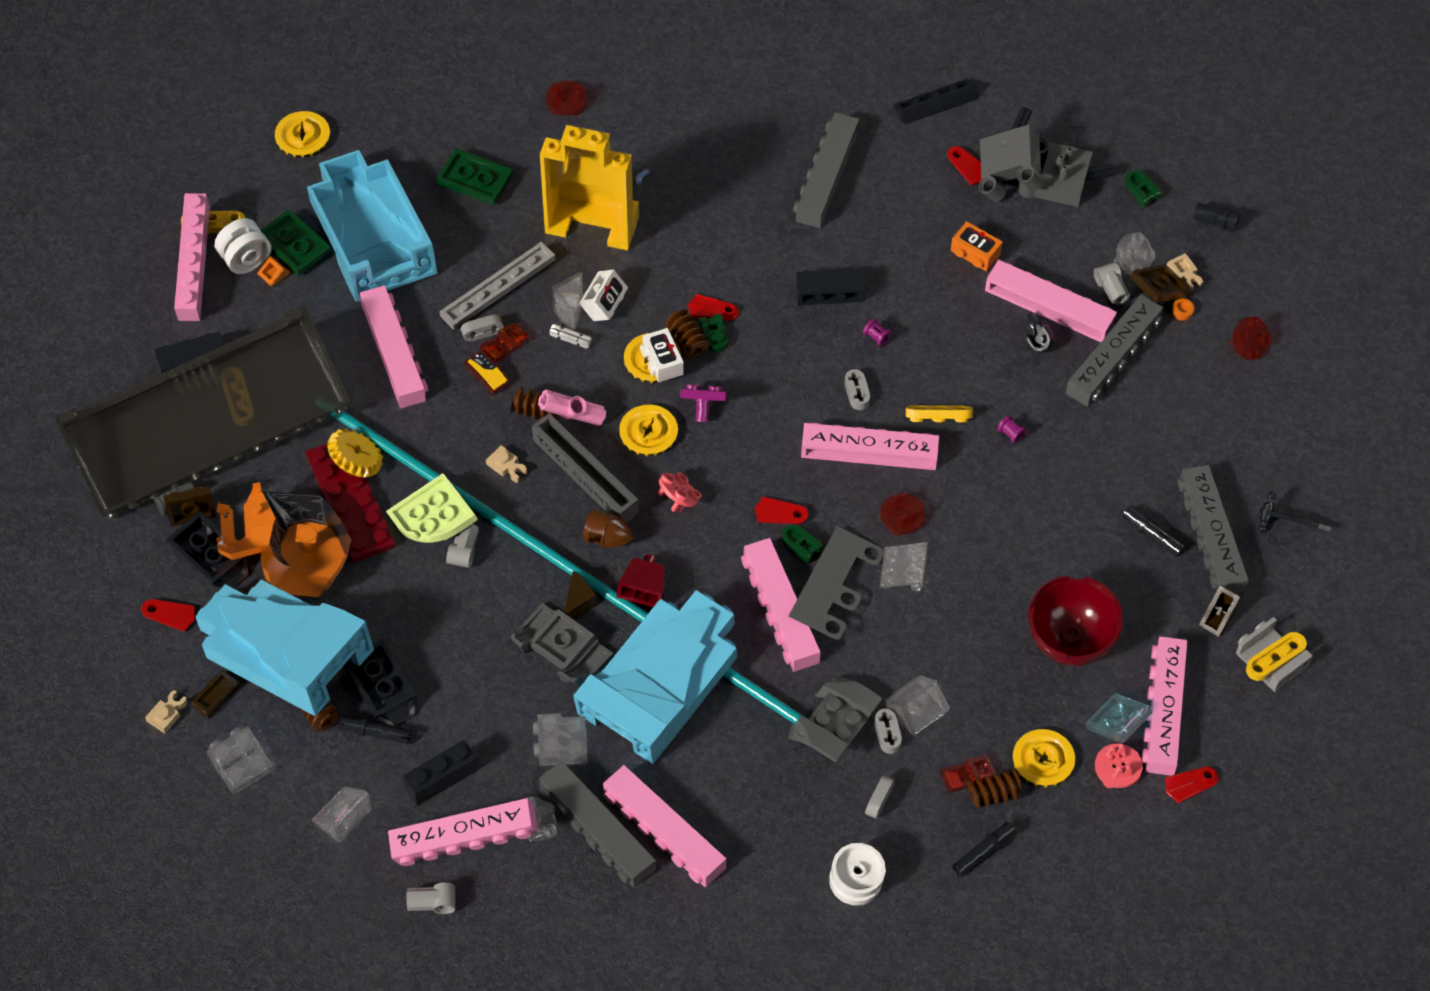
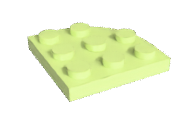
[386,473,478,543]

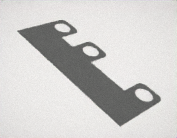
[789,526,884,639]

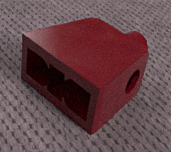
[616,554,664,607]

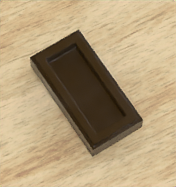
[190,670,240,719]

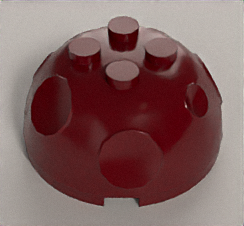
[1028,575,1122,667]

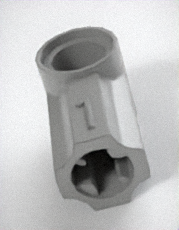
[1094,262,1130,306]
[446,523,479,568]
[407,883,456,914]

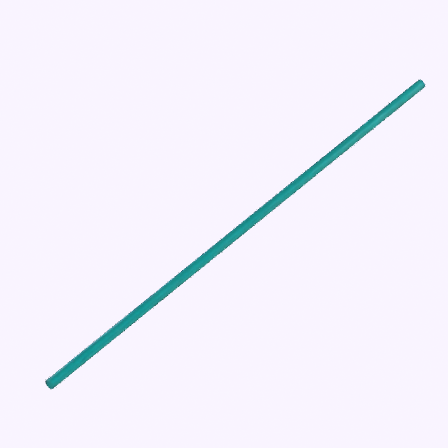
[315,396,807,724]

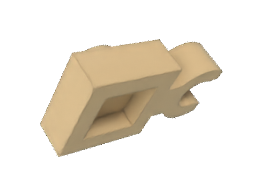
[1167,253,1203,291]
[486,445,527,483]
[145,690,187,733]

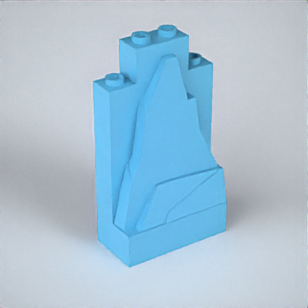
[307,150,437,302]
[195,580,374,716]
[573,590,737,764]

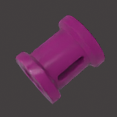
[863,318,892,347]
[997,415,1027,444]

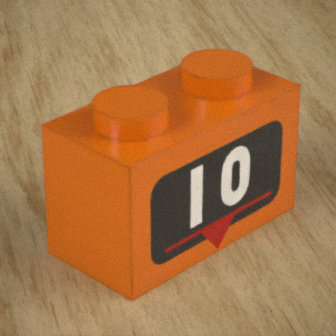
[951,221,1003,271]

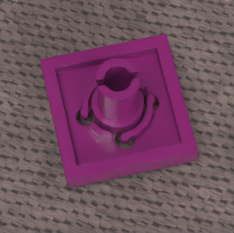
[680,384,727,422]

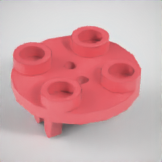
[658,472,702,513]
[1095,744,1143,788]

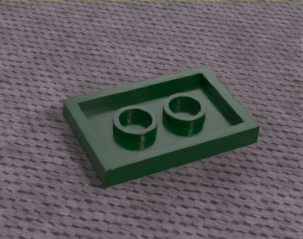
[436,148,513,206]
[260,209,332,277]

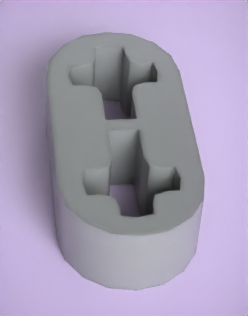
[461,315,504,342]
[845,369,870,410]
[875,709,902,754]
[865,775,895,819]

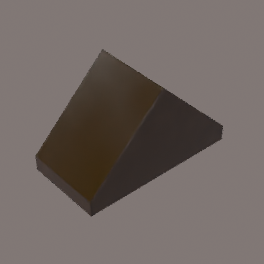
[564,571,597,620]
[1199,585,1241,637]

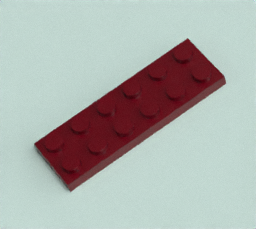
[305,443,396,563]

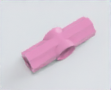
[538,390,606,426]

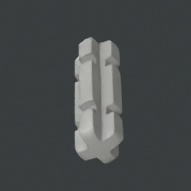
[550,324,592,349]

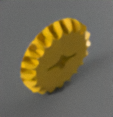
[275,111,330,157]
[624,333,681,384]
[619,405,678,457]
[328,428,383,477]
[1013,729,1075,788]

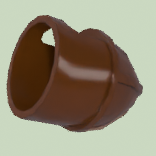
[583,509,634,549]

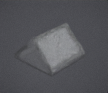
[552,272,584,331]
[883,675,950,736]
[312,787,372,843]

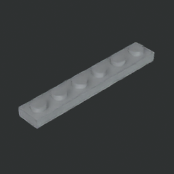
[439,242,555,330]

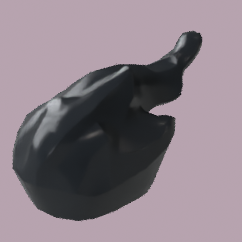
[1026,312,1055,353]

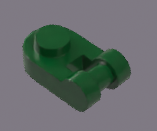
[1125,170,1161,207]
[698,313,728,352]
[782,525,823,564]

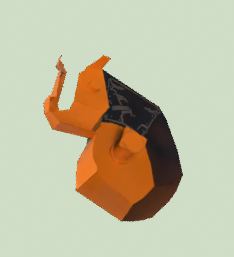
[216,482,351,597]

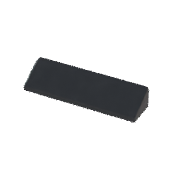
[893,78,979,124]

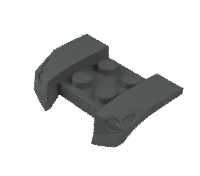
[510,603,614,686]
[788,677,882,762]

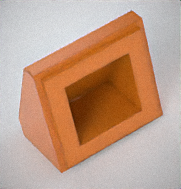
[257,256,291,287]

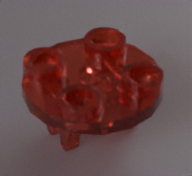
[546,80,587,116]
[1229,316,1272,360]
[880,492,925,536]

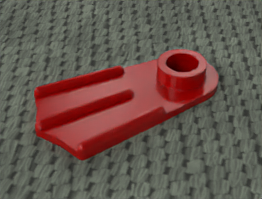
[947,146,981,186]
[688,294,739,321]
[754,497,808,524]
[141,599,195,632]
[1165,767,1219,804]

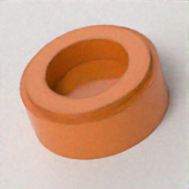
[1172,298,1194,321]

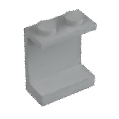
[1236,617,1312,692]

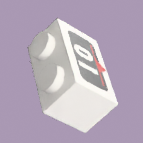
[579,270,628,321]
[640,328,683,383]

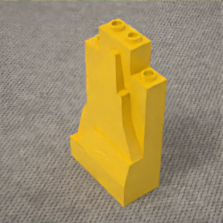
[540,125,639,250]

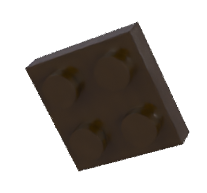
[1130,264,1192,303]
[163,486,216,527]

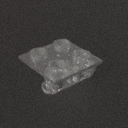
[880,542,928,591]

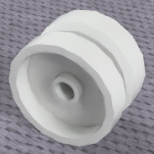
[214,218,272,274]
[829,843,886,906]

